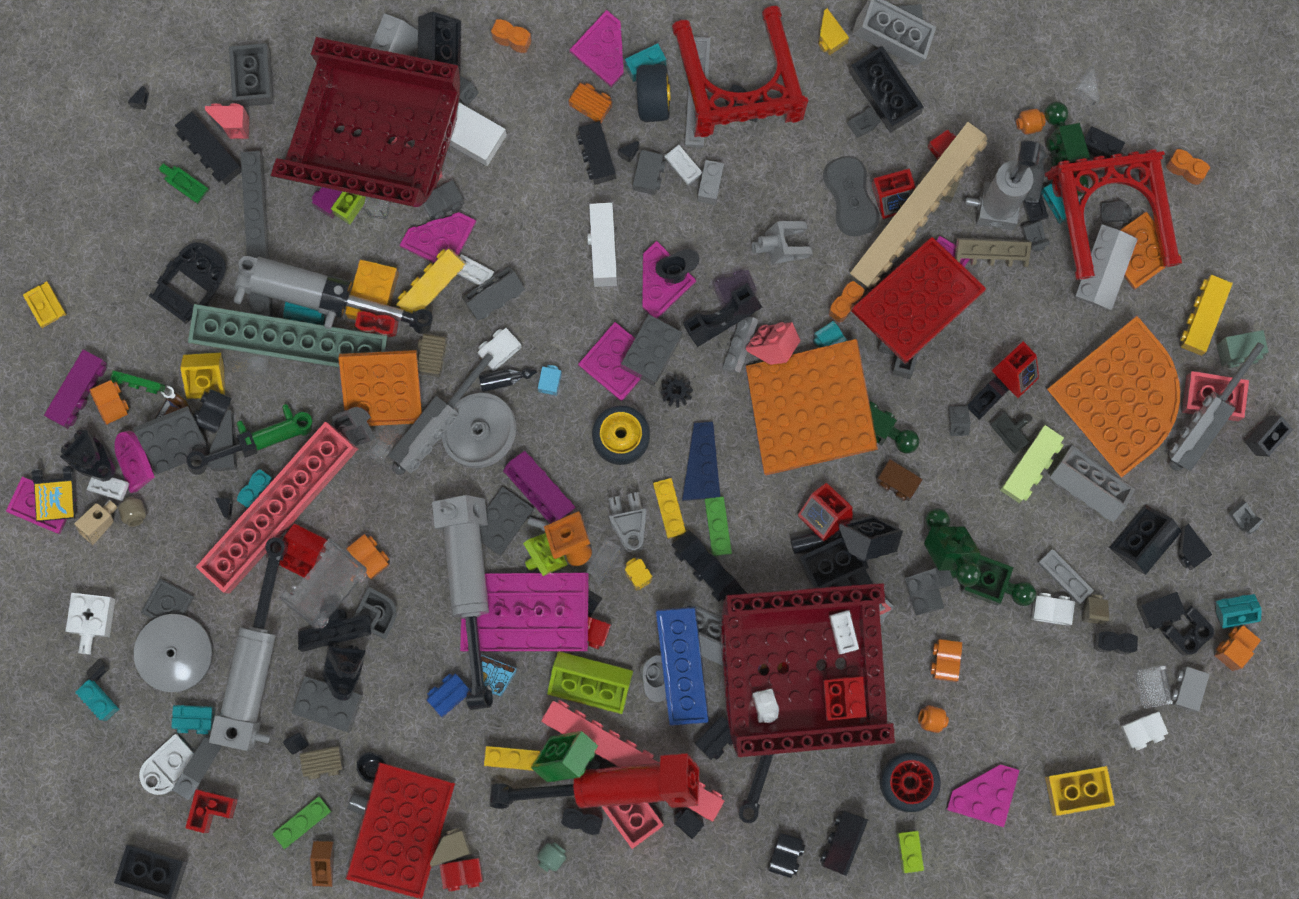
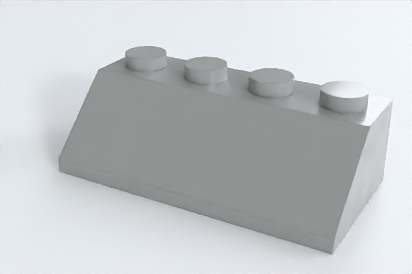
[852,0,936,66]
[370,13,418,56]
[1075,224,1138,311]
[1050,445,1135,522]
[683,601,723,666]

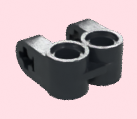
[1161,605,1214,656]

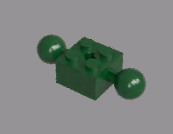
[1044,102,1090,196]
[869,401,920,454]
[924,508,981,587]
[950,555,1036,606]

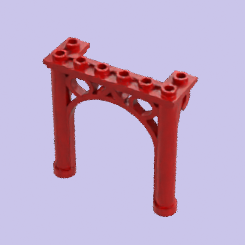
[672,6,808,137]
[1045,149,1182,280]

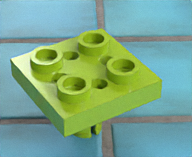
[523,533,568,576]

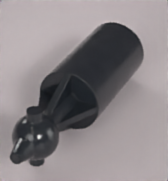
[479,368,537,392]
[790,529,843,555]

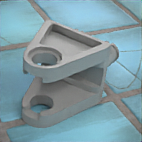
[751,221,813,265]
[608,492,646,554]

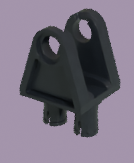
[60,430,115,482]
[323,644,365,701]

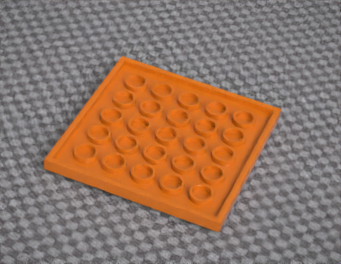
[746,339,878,476]

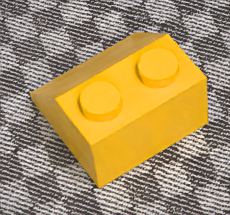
[180,353,225,399]

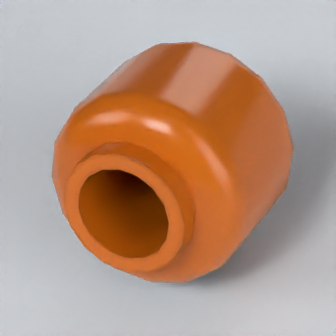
[1016,108,1046,135]
[918,705,949,733]

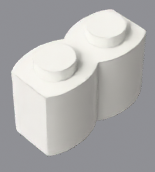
[477,328,522,372]
[1031,593,1075,626]
[1120,712,1168,750]

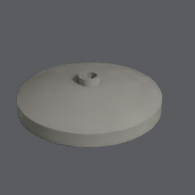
[442,393,516,468]
[134,614,213,692]

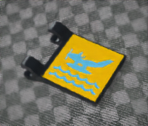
[32,466,76,522]

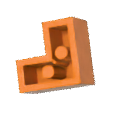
[1214,625,1261,671]

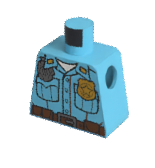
[481,655,517,697]

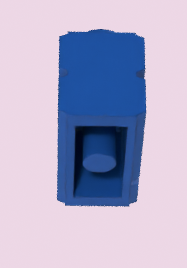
[426,673,470,718]

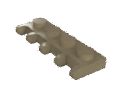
[955,238,1032,267]

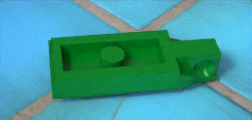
[159,163,209,205]
[110,370,166,395]

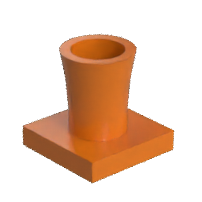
[544,511,592,566]

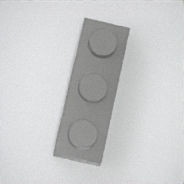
[722,317,758,373]
[1038,549,1094,604]

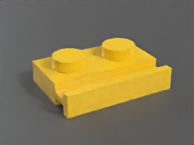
[23,281,67,328]

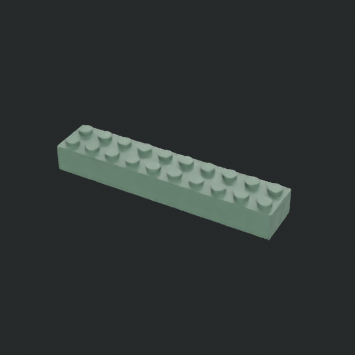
[188,304,387,368]

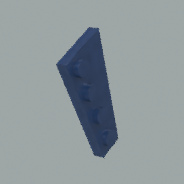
[682,422,720,501]

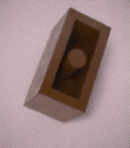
[877,459,923,501]

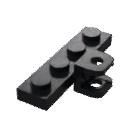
[298,603,371,652]

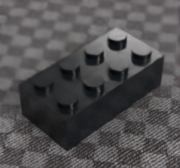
[849,46,924,133]

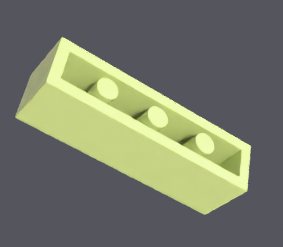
[1000,425,1064,503]

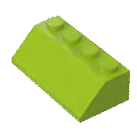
[547,652,633,714]

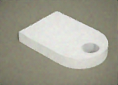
[139,733,194,795]

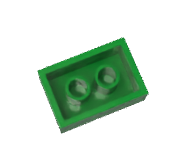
[531,731,598,782]

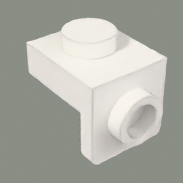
[752,689,779,723]

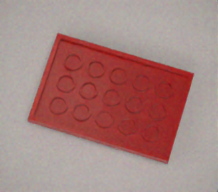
[851,237,986,364]
[345,762,455,899]

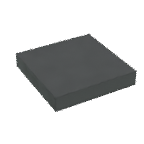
[141,579,195,619]

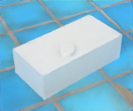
[449,103,507,166]
[588,203,617,287]

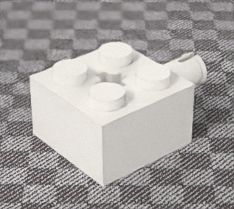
[66,593,115,655]

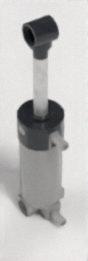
[234,256,433,334]

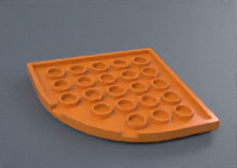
[1047,316,1180,478]

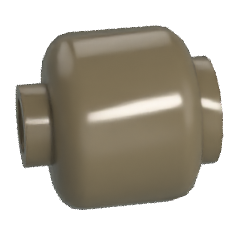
[118,497,146,527]

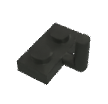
[990,412,1033,454]

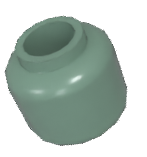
[537,842,566,872]

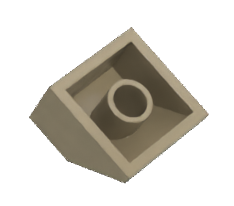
[430,828,472,867]

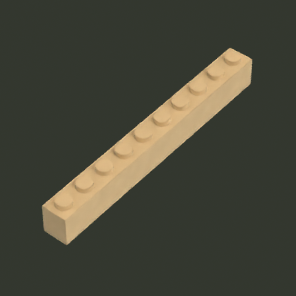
[850,122,987,289]

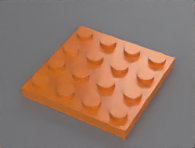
[338,350,422,426]

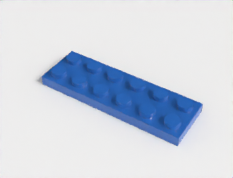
[656,606,709,725]

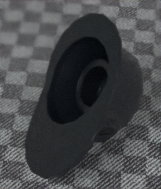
[655,249,700,284]

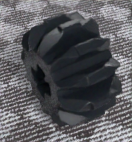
[660,375,693,408]

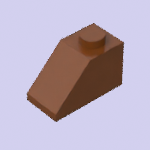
[310,841,334,887]

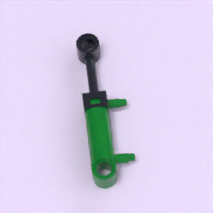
[186,404,313,475]

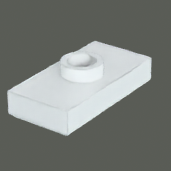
[664,145,703,186]
[457,254,495,286]
[87,474,130,501]
[829,610,859,654]

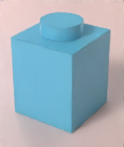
[538,365,562,396]

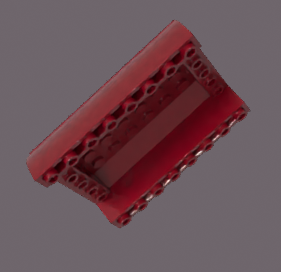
[270,37,460,207]
[721,583,895,757]

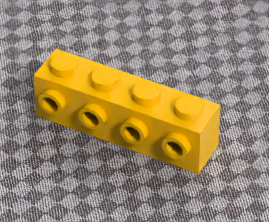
[396,248,466,313]
[1180,275,1233,356]

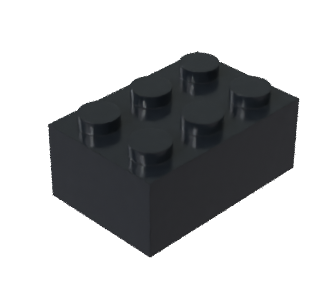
[114,844,188,899]

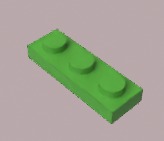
[705,497,732,556]
[273,796,332,849]

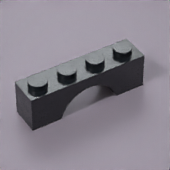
[683,283,763,347]

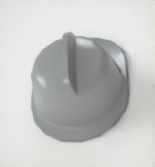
[639,655,666,702]

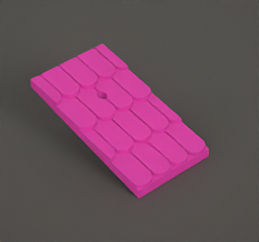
[460,573,589,652]

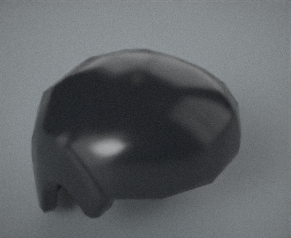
[356,752,386,783]

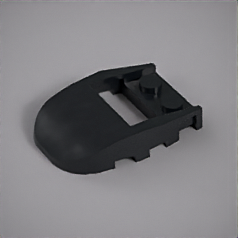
[149,242,226,324]

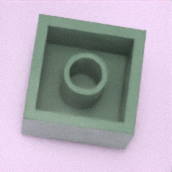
[1217,330,1269,369]

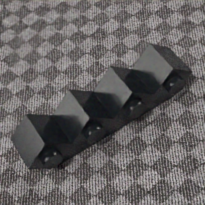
[671,530,748,603]

